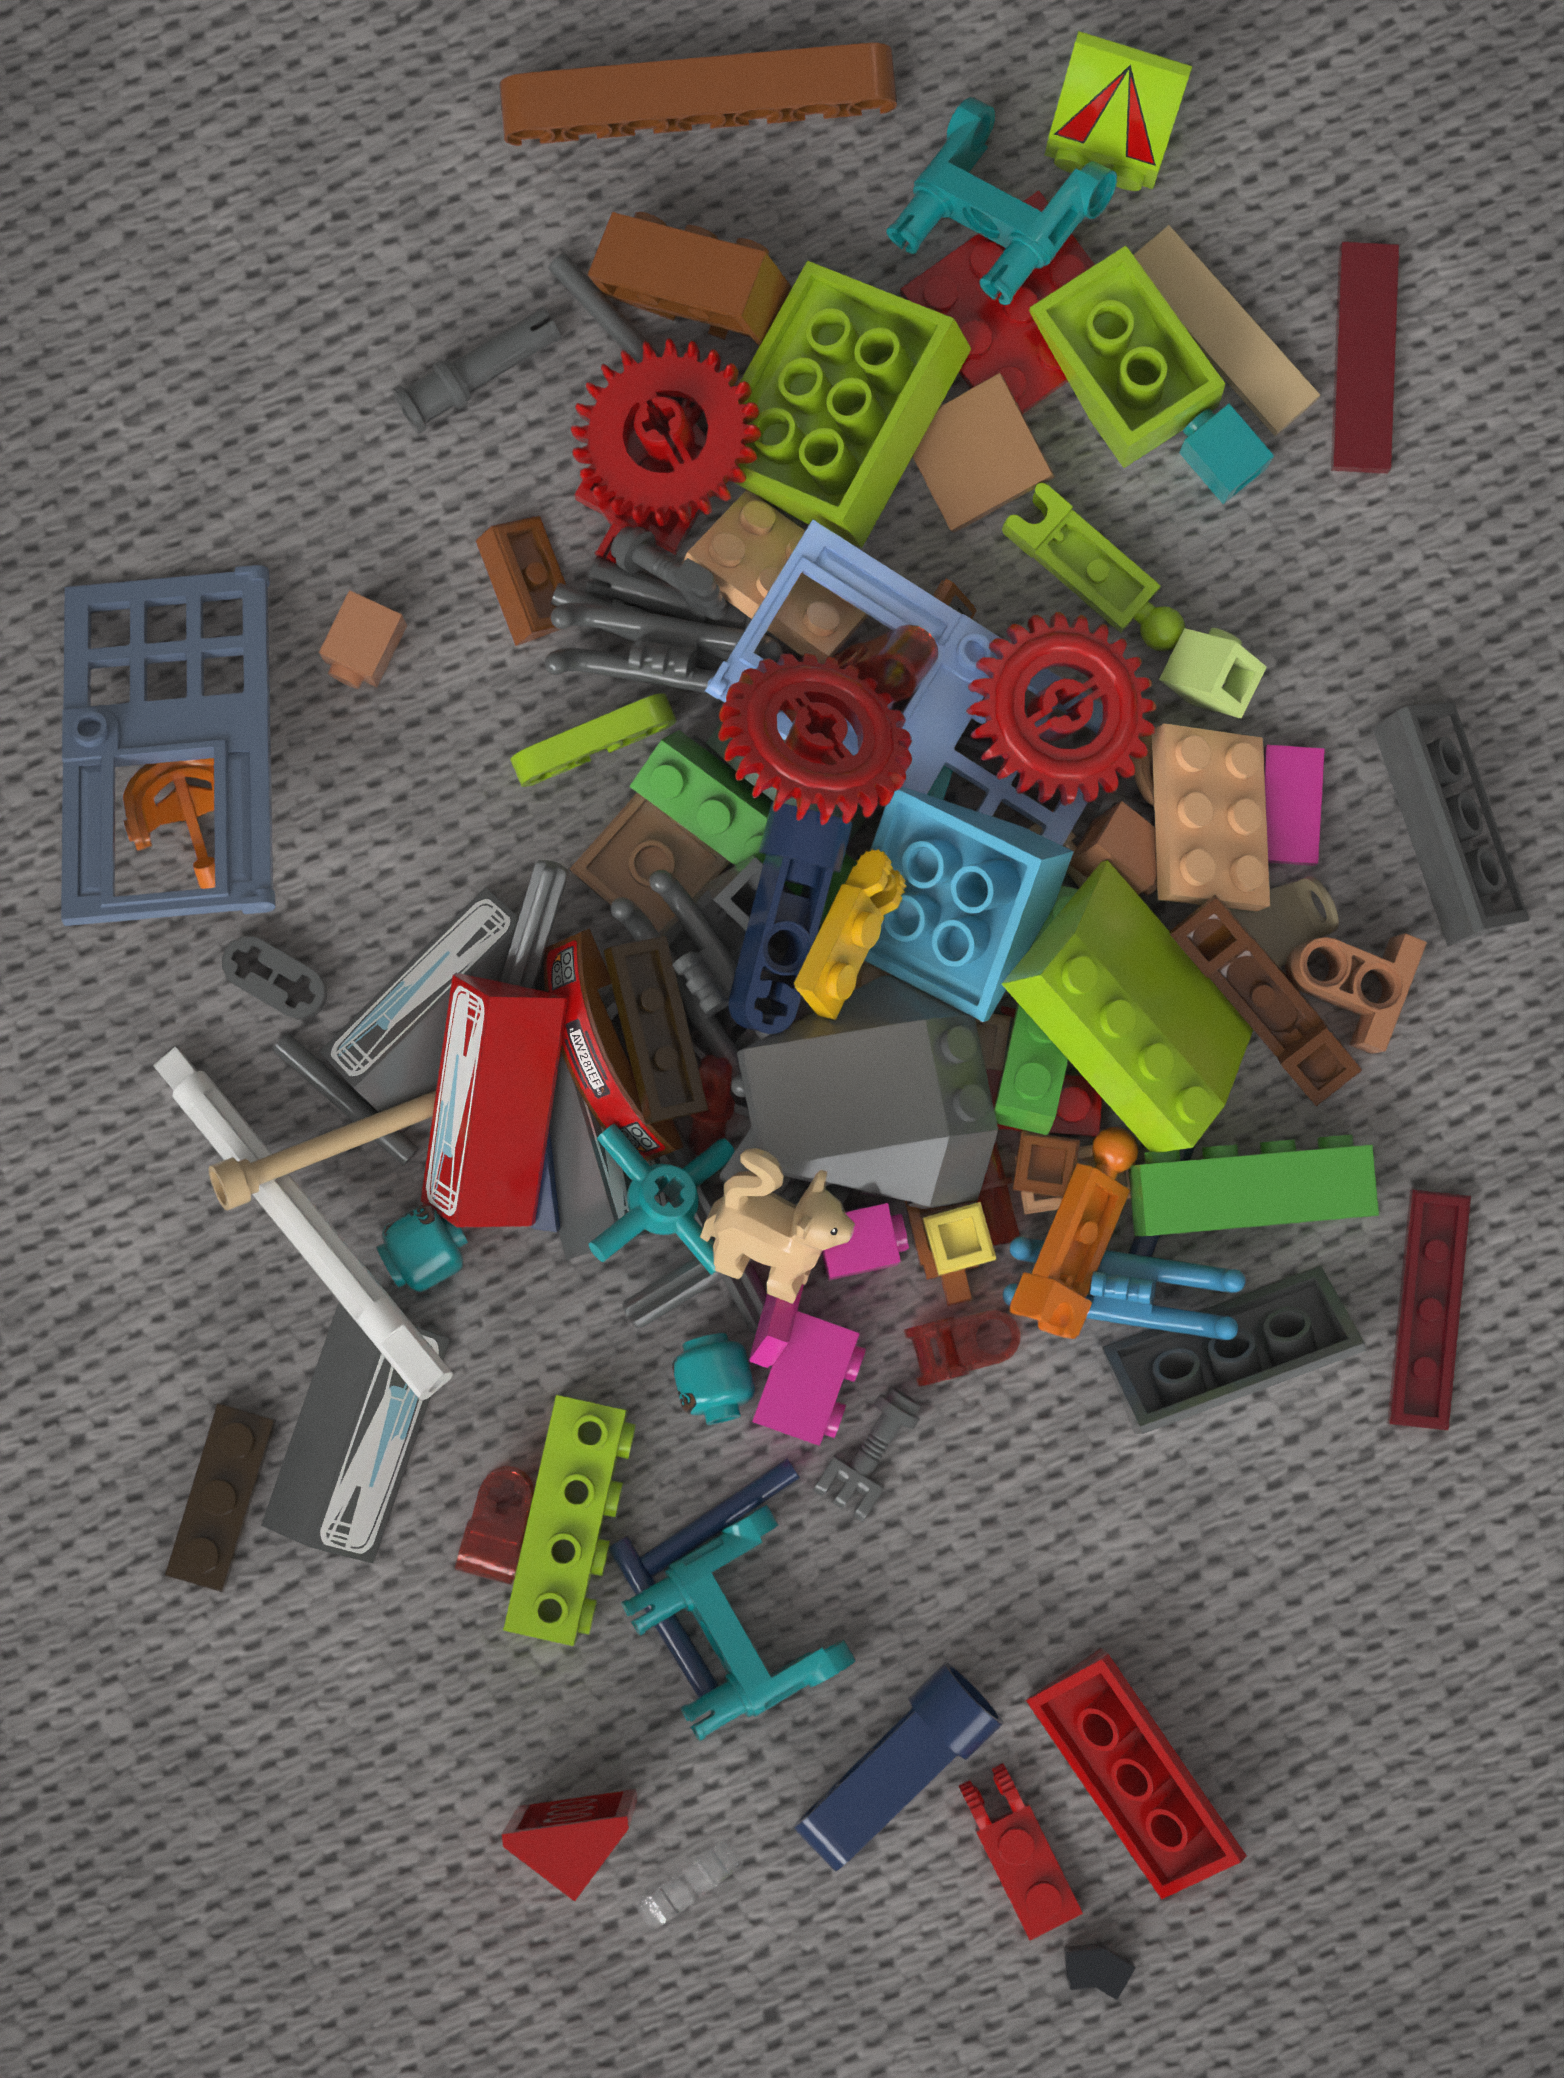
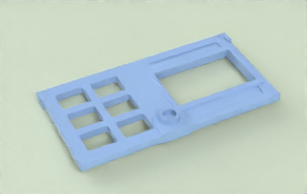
[705,520,1103,846]

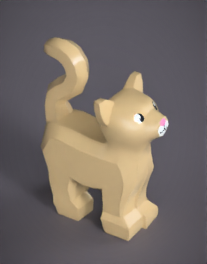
[700,1148,855,1304]

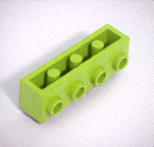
[503,1395,636,1646]

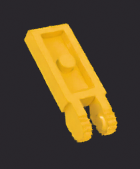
[794,849,907,1020]

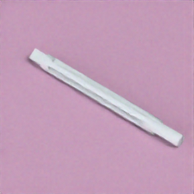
[153,1047,453,1400]

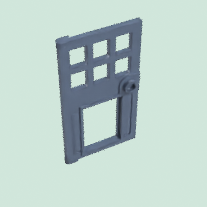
[61,565,275,926]

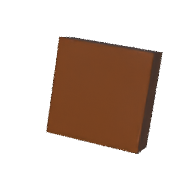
[1012,1131,1080,1198]

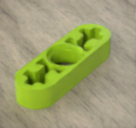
[510,693,677,787]

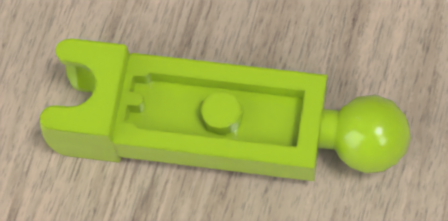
[1002,483,1186,652]

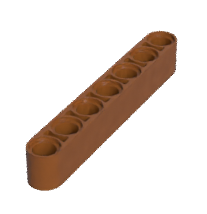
[499,43,897,146]

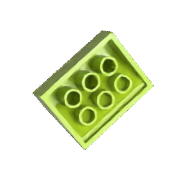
[734,260,971,548]
[1001,860,1253,1153]

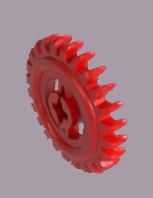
[571,338,761,526]
[966,612,1156,806]
[718,653,912,825]

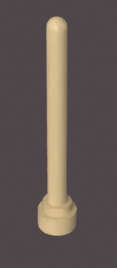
[209,1090,436,1211]

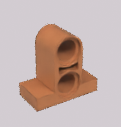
[1285,933,1427,1054]

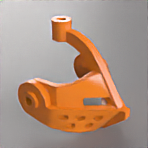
[123,758,215,889]

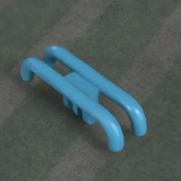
[1002,1237,1246,1340]

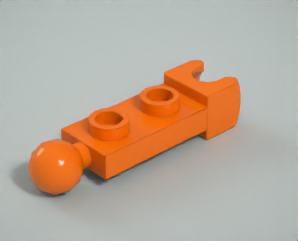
[1010,1126,1138,1339]

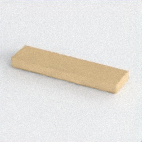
[1134,225,1320,436]

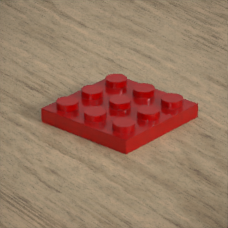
[900,190,1095,414]

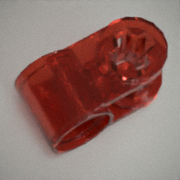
[833,624,938,703]
[903,1310,1020,1387]
[455,1466,534,1585]

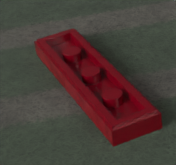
[1331,242,1399,474]
[1387,1189,1471,1431]

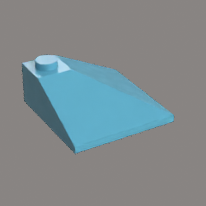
[864,787,1074,1022]

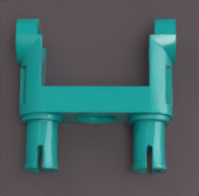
[886,97,1117,305]
[621,1505,856,1741]

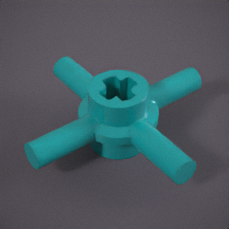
[589,1123,735,1275]

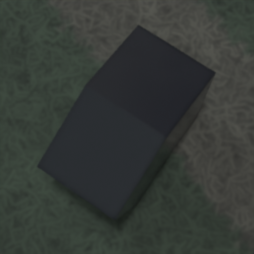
[1064,1943,1136,2000]

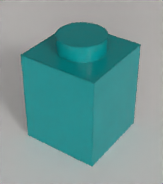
[1179,403,1274,505]

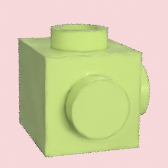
[1159,628,1267,718]

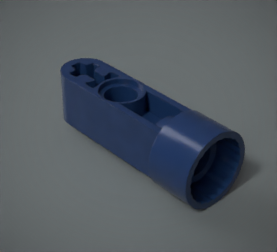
[728,802,853,1034]
[793,1662,1004,1872]

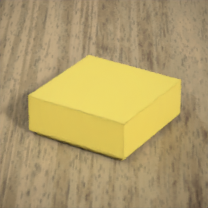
[923,1202,996,1276]

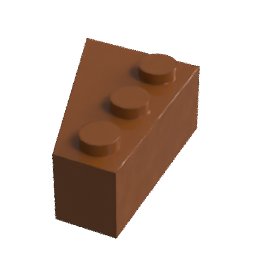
[587,212,792,346]

